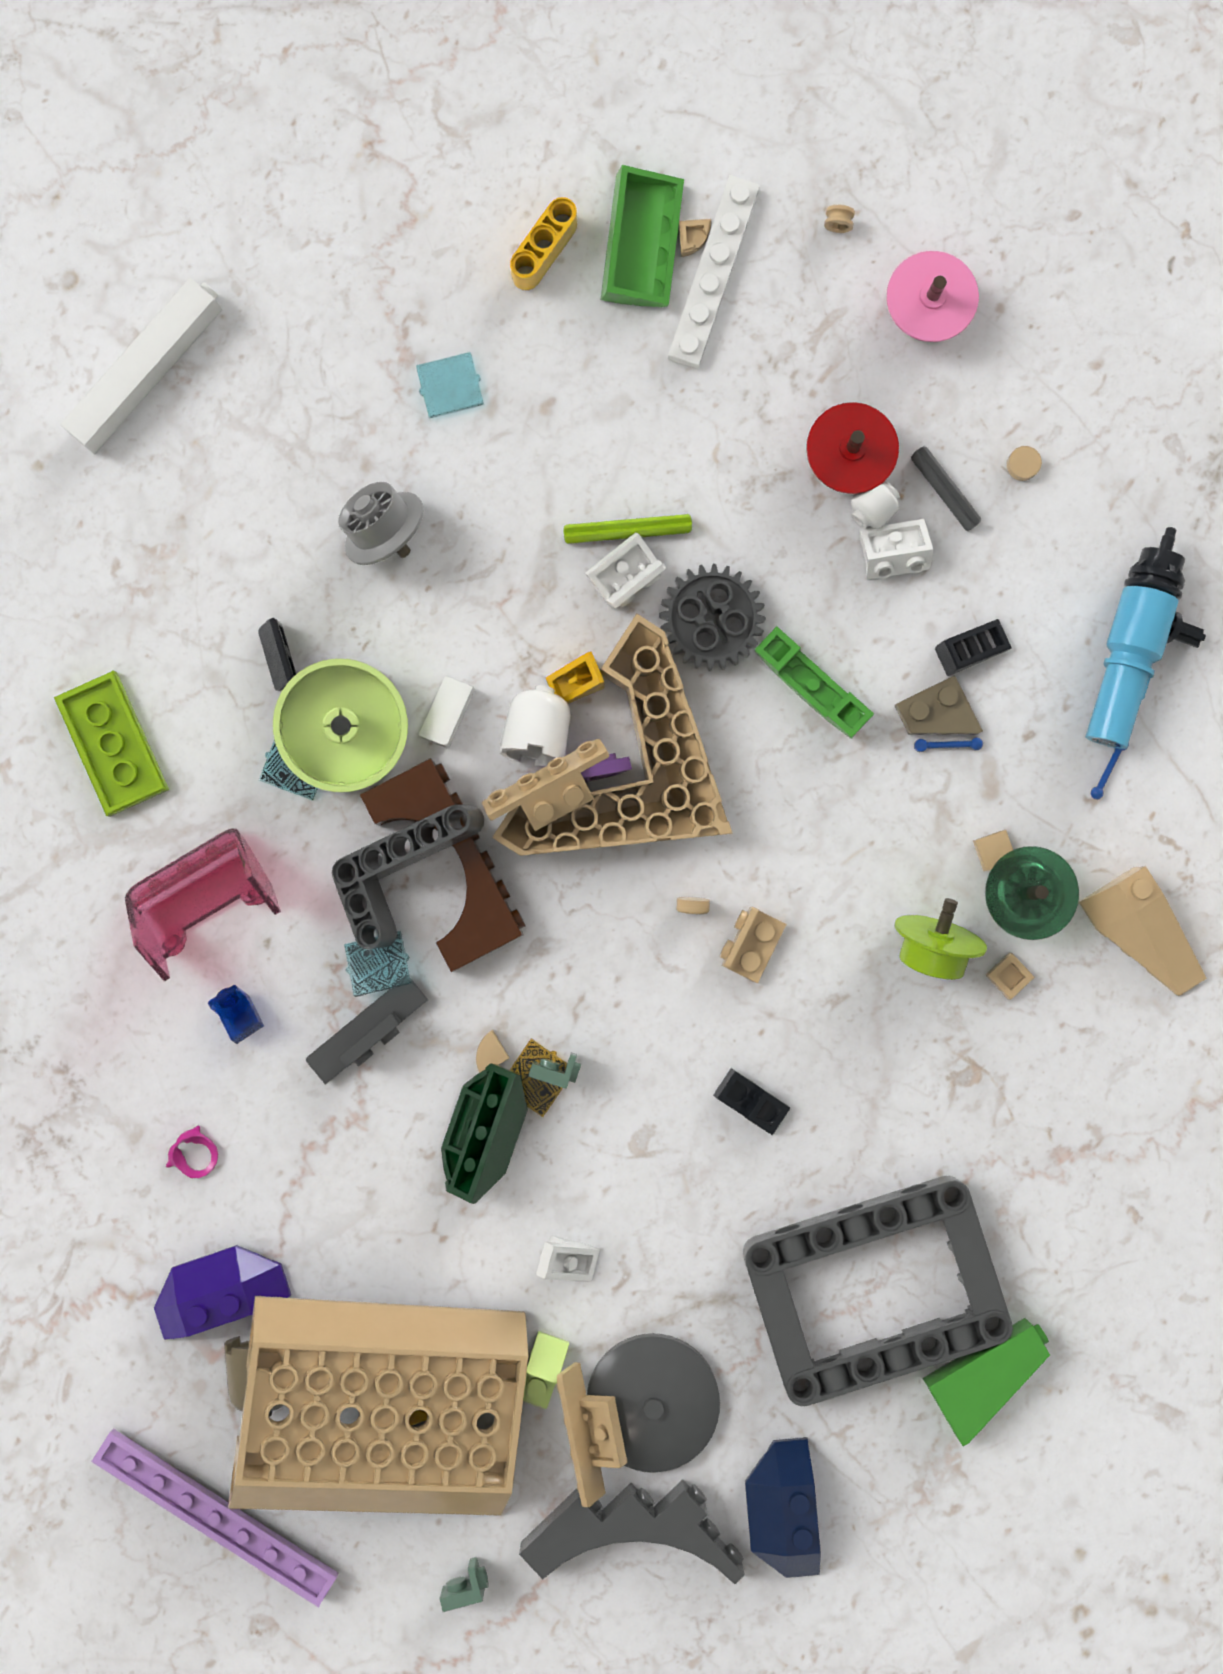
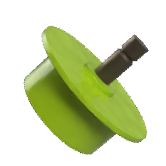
[894,898,987,980]

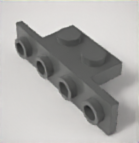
[306,976,428,1085]

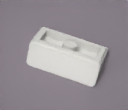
[419,676,475,749]

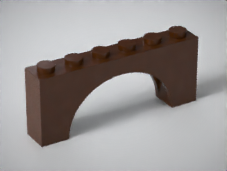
[360,758,526,972]

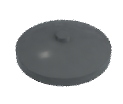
[587,1333,720,1472]

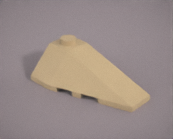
[1079,866,1207,996]

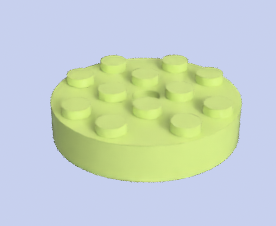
[273,658,408,792]

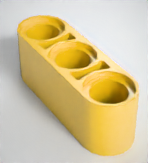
[510,197,577,290]

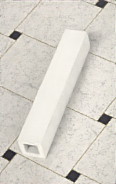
[60,278,222,454]

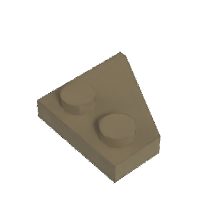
[894,675,983,735]

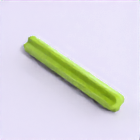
[563,514,692,544]

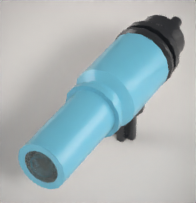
[1085,527,1206,749]

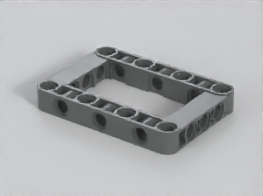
[743,1176,1013,1406]

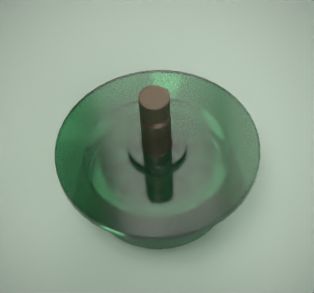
[985,846,1079,940]

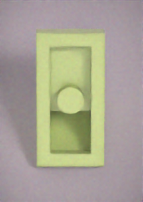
[523,1331,569,1409]

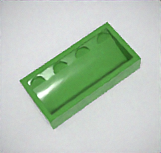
[600,165,684,307]

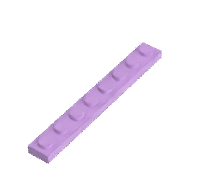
[91,1428,338,1607]

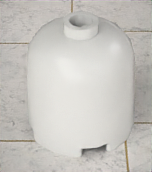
[499,685,571,767]

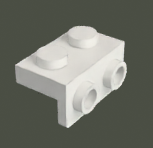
[585,532,666,608]

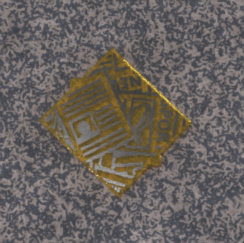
[510,1038,567,1117]

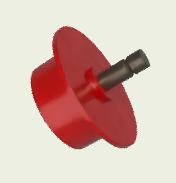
[806,402,899,494]

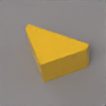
[545,651,605,704]

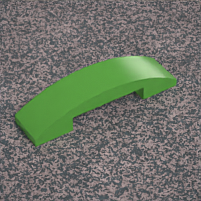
[754,626,874,739]

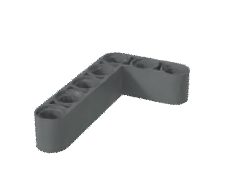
[332,805,484,950]

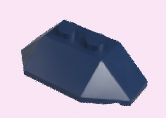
[745,1437,821,1578]

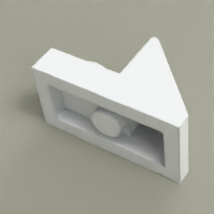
[536,1236,600,1281]

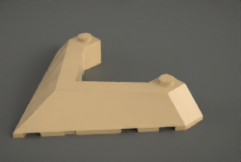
[492,613,733,856]

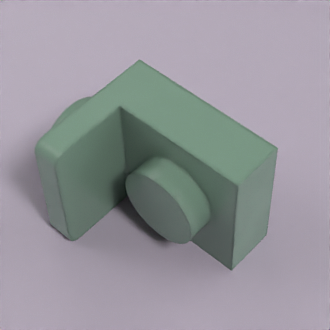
[528,1052,581,1089]
[439,1557,489,1612]

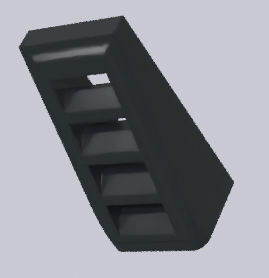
[935,619,1012,676]

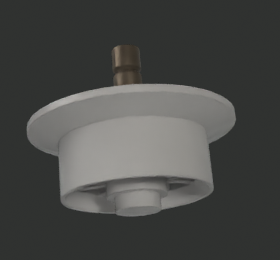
[338,482,424,565]

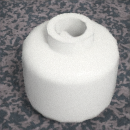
[851,481,900,529]

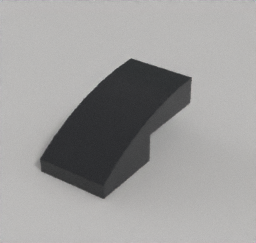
[713,1068,790,1136]

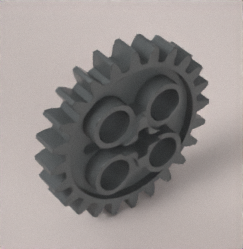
[659,563,766,671]

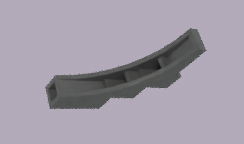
[519,1479,745,1584]

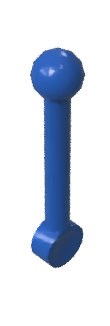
[914,737,983,752]
[1090,743,1129,800]

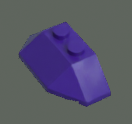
[154,1245,291,1340]

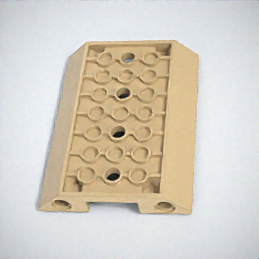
[228,1296,528,1515]

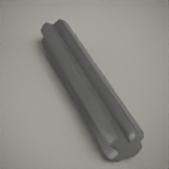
[911,446,981,531]

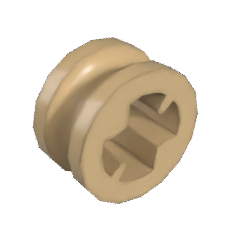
[824,205,855,233]

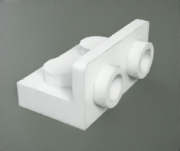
[859,519,933,579]

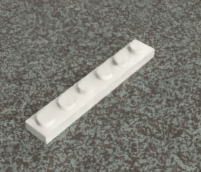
[668,175,760,369]

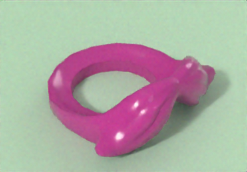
[166,1125,218,1178]

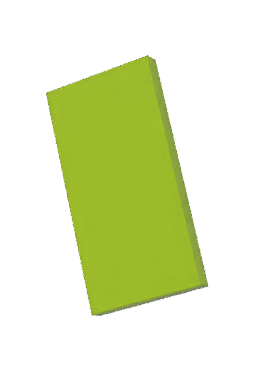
[54,670,169,817]

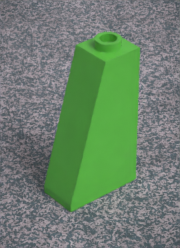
[922,1318,1050,1447]

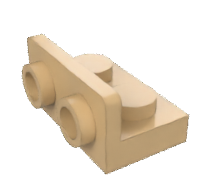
[719,907,787,983]

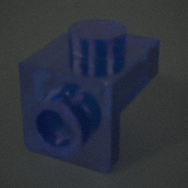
[208,985,264,1044]

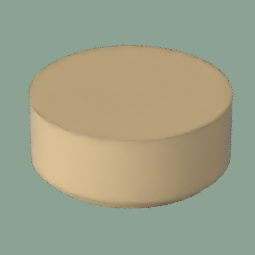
[1007,446,1042,481]
[676,897,710,914]

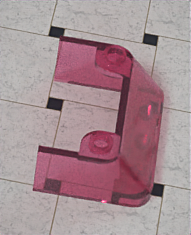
[125,828,281,982]

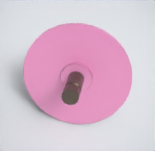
[886,251,979,342]

